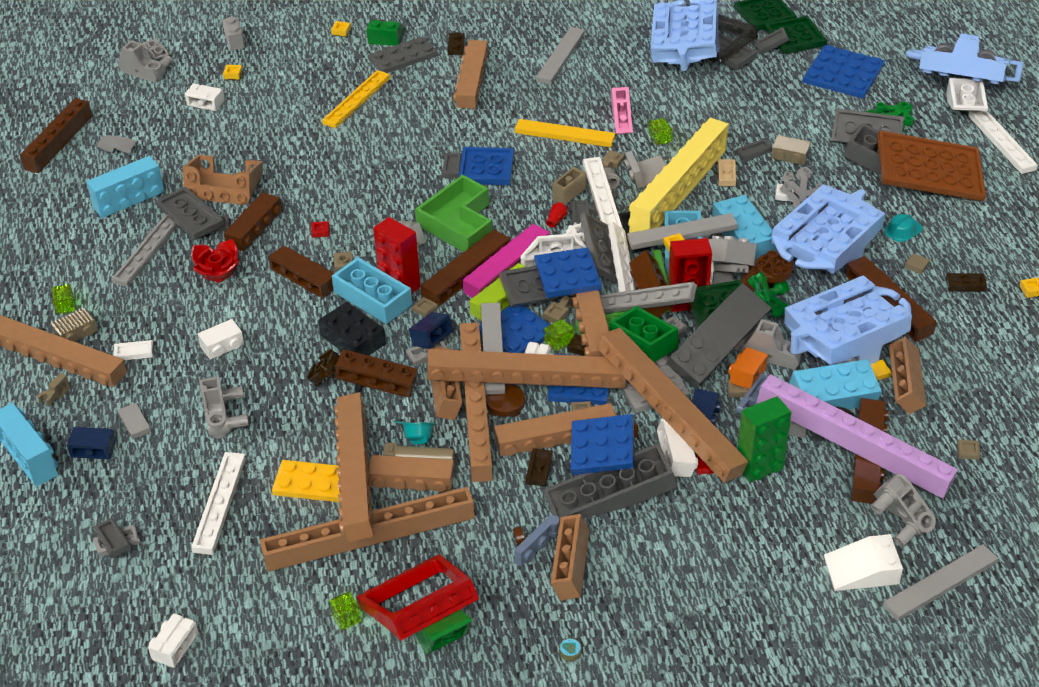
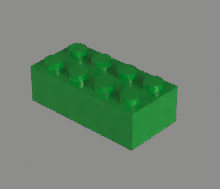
[737,396,792,482]

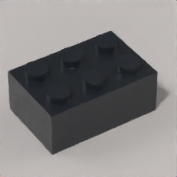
[318,302,386,356]

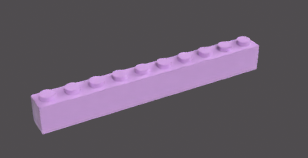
[756,374,958,498]

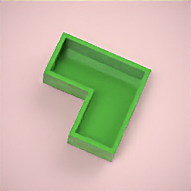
[415,174,492,252]

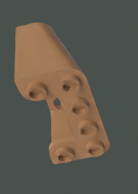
[183,155,263,205]

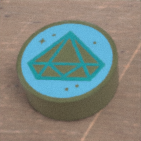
[559,638,582,661]

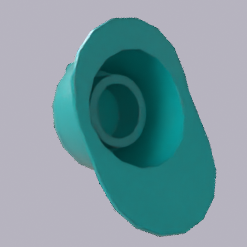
[885,214,923,242]
[393,421,437,445]

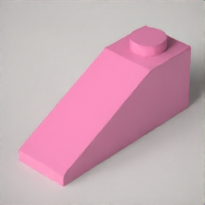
[611,87,633,134]

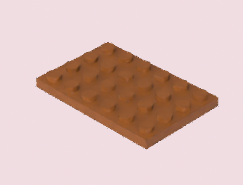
[877,130,986,201]

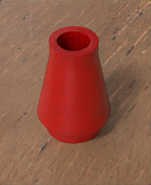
[546,202,568,228]

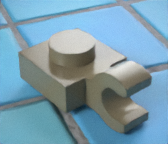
[602,150,625,169]
[543,295,572,325]
[37,373,70,406]

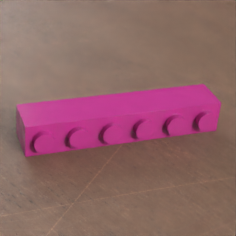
[463,224,550,298]

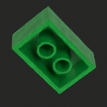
[609,306,678,362]

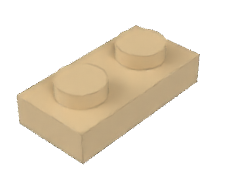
[718,159,736,186]

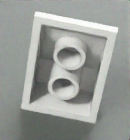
[946,78,988,111]
[824,534,903,591]

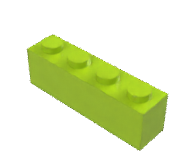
[469,263,525,321]

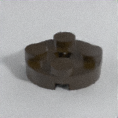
[307,349,340,386]

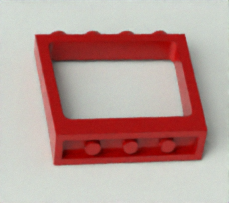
[356,554,479,640]

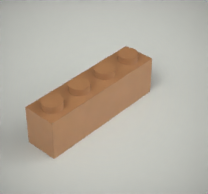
[889,336,926,414]
[431,346,462,420]
[369,455,454,492]
[551,514,590,600]

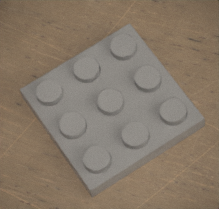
[621,355,690,413]

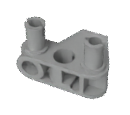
[118,40,173,82]
[742,319,803,369]
[199,376,249,439]
[870,473,936,547]

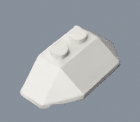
[521,233,587,267]

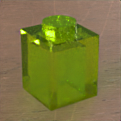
[648,118,672,145]
[52,284,75,314]
[544,319,574,351]
[329,591,361,631]

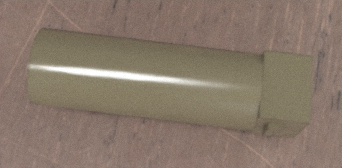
[383,442,455,462]

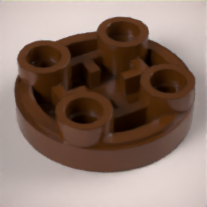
[755,250,793,283]
[486,384,525,417]

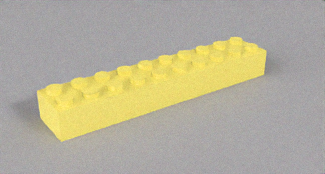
[628,118,728,233]

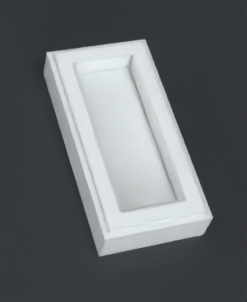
[113,340,154,360]

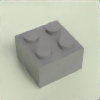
[709,236,756,266]

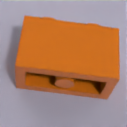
[728,347,768,390]

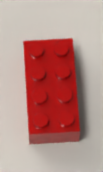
[373,217,421,294]
[668,238,712,312]

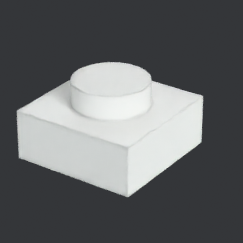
[775,184,794,202]

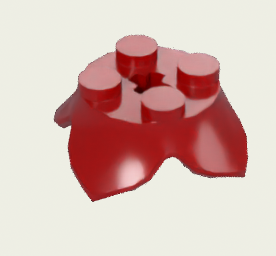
[191,239,240,283]

